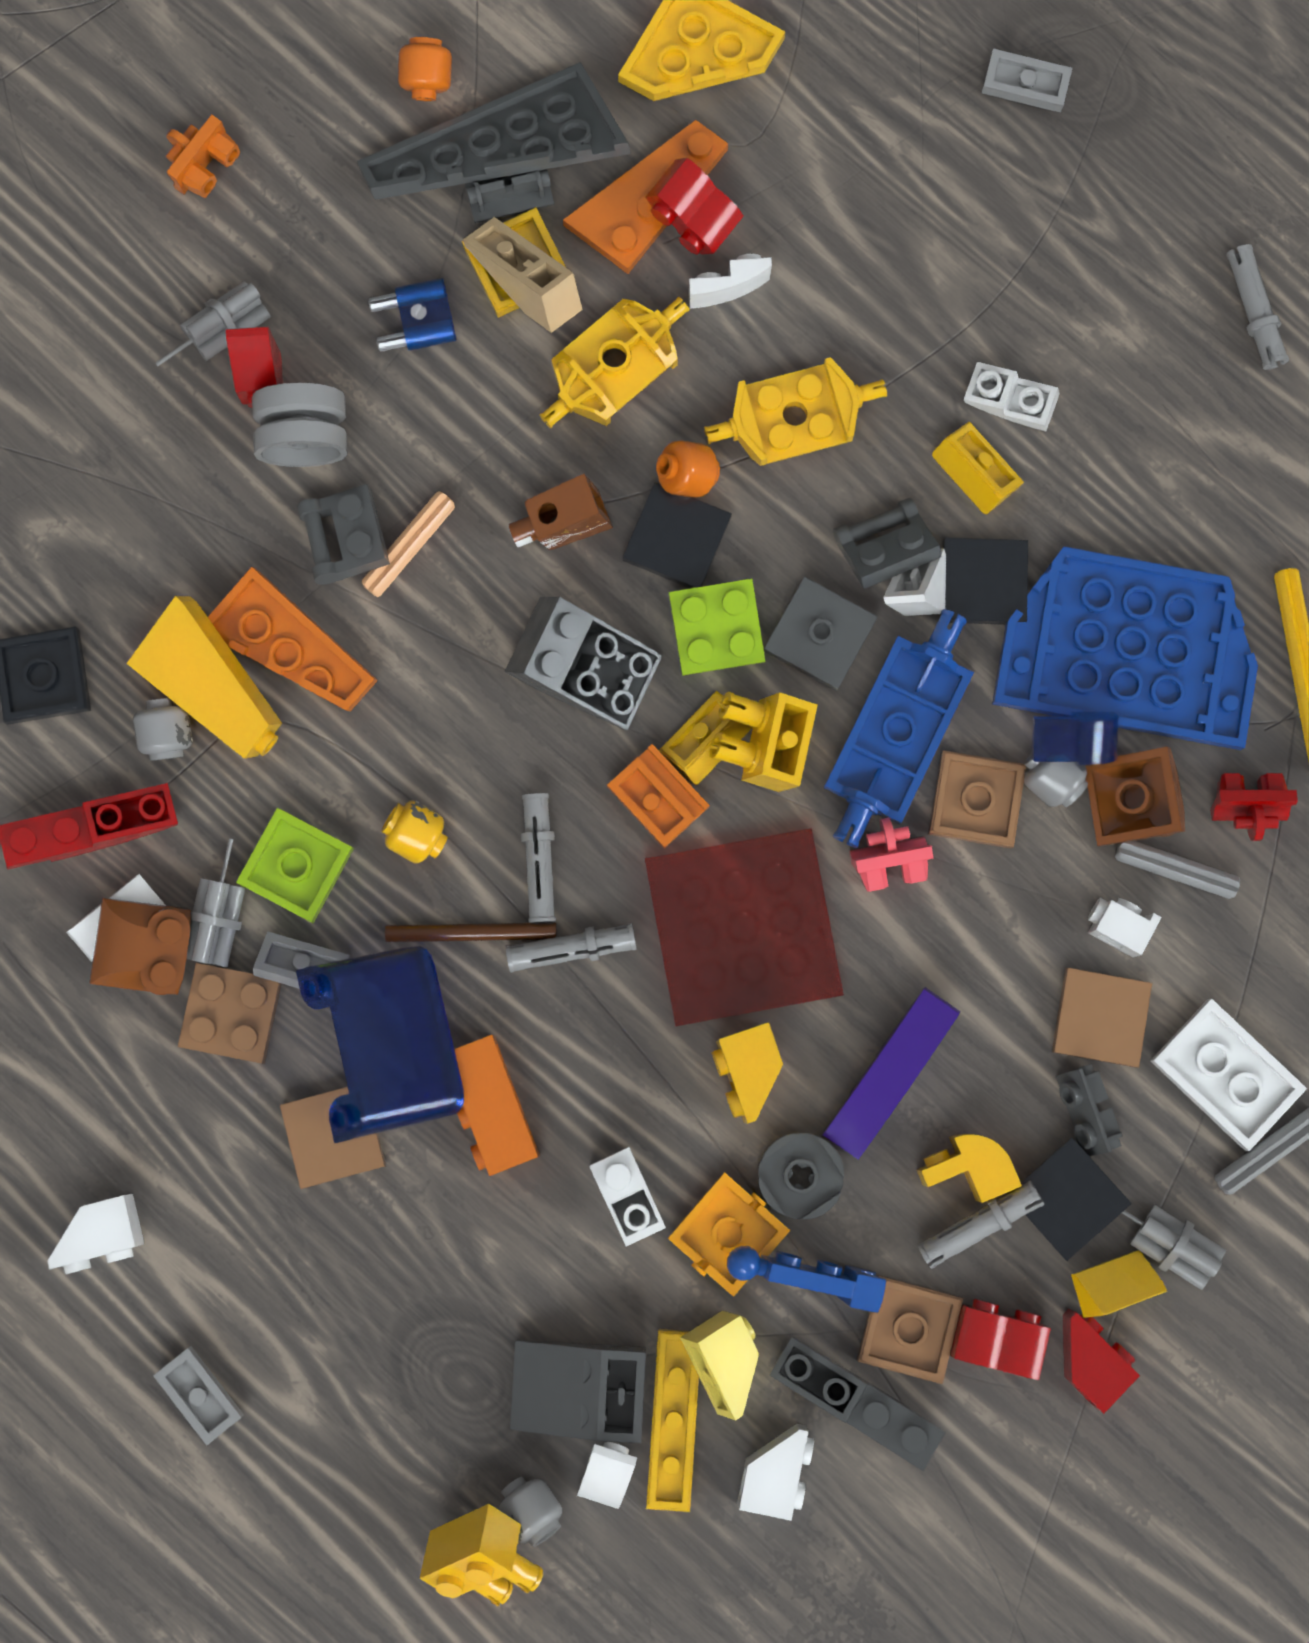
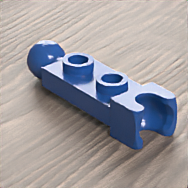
[727,1246,886,1313]

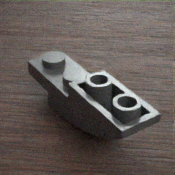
[770,1337,946,1471]

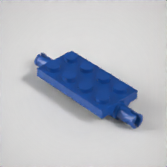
[824,609,974,848]

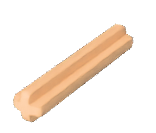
[362,491,455,597]

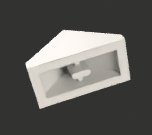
[884,548,946,616]

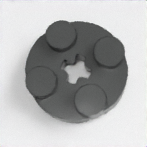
[758,1133,844,1219]

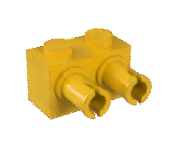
[710,691,818,792]
[419,1504,543,1606]

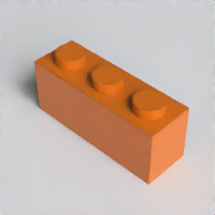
[440,1035,540,1176]

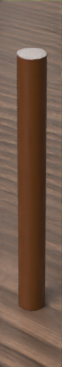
[385,922,557,942]

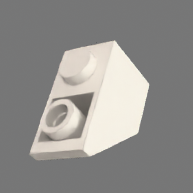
[589,1147,666,1247]
[48,1194,144,1274]
[737,1424,814,1521]

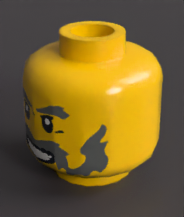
[381,800,448,864]

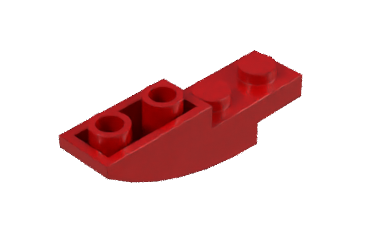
[0,783,178,870]

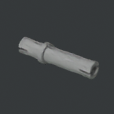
[1226,244,1289,370]
[521,793,556,923]
[506,923,637,973]
[917,1180,1045,1269]

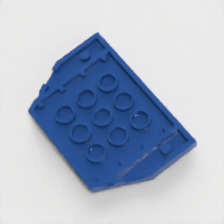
[992,547,1258,750]

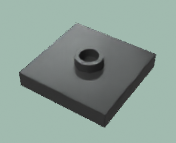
[764,576,878,691]

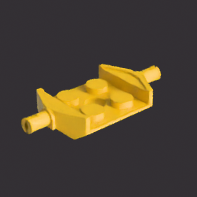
[539,297,690,428]
[704,357,887,466]

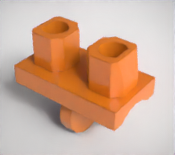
[166,114,240,198]

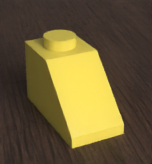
[680,1311,759,1421]

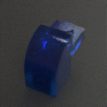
[1032,712,1119,765]

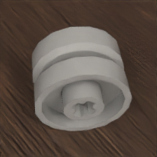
[252,383,348,467]

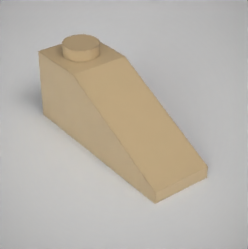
[463,217,583,333]

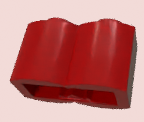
[645,158,744,255]
[950,1299,1051,1380]

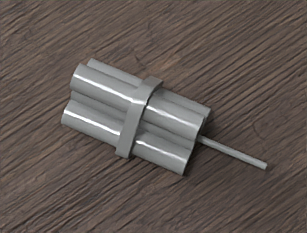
[155,281,271,366]
[186,838,246,967]
[1122,1204,1226,1290]

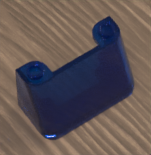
[296,946,464,1144]

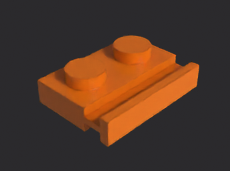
[607,744,710,849]

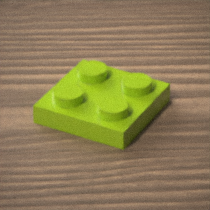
[668,578,766,676]
[236,808,354,924]

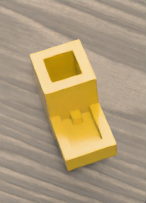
[916,1134,1022,1203]

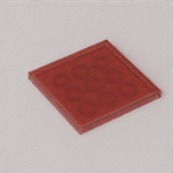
[645,828,844,1027]

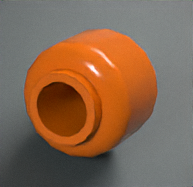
[398,37,452,101]
[656,440,720,498]

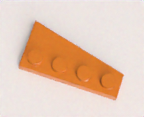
[563,120,728,274]
[208,567,378,712]

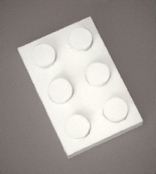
[1150,998,1307,1151]

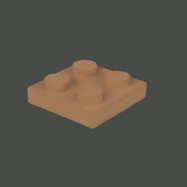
[178,963,282,1064]

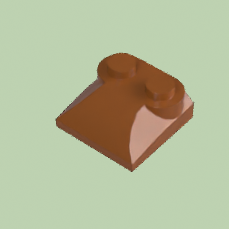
[1084,746,1185,846]
[89,898,191,995]

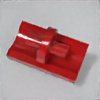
[1210,773,1298,841]

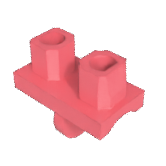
[849,817,934,892]

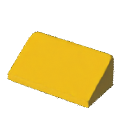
[932,422,1024,515]
[659,690,752,785]
[1071,1250,1167,1317]

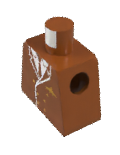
[509,474,613,550]

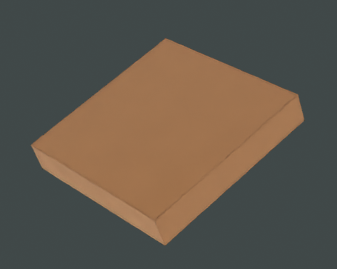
[928,750,1026,849]
[1052,968,1152,1068]
[280,1083,386,1189]
[857,1275,963,1384]

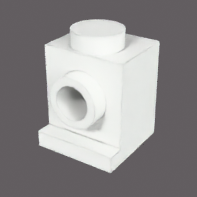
[1088,898,1162,958]

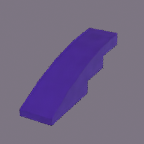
[823,987,960,1160]

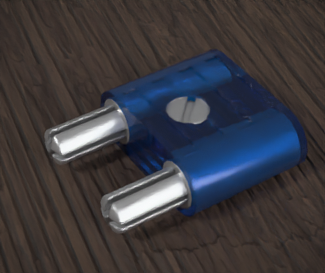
[368,277,457,351]

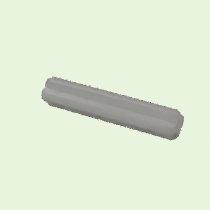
[1115,841,1240,899]
[1214,1108,1309,1195]

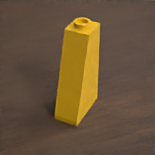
[126,596,282,759]

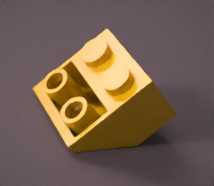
[711,1022,783,1124]

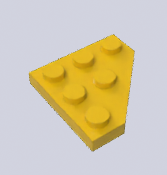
[618,0,785,101]

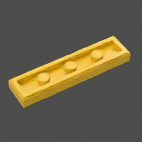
[646,1329,699,1512]

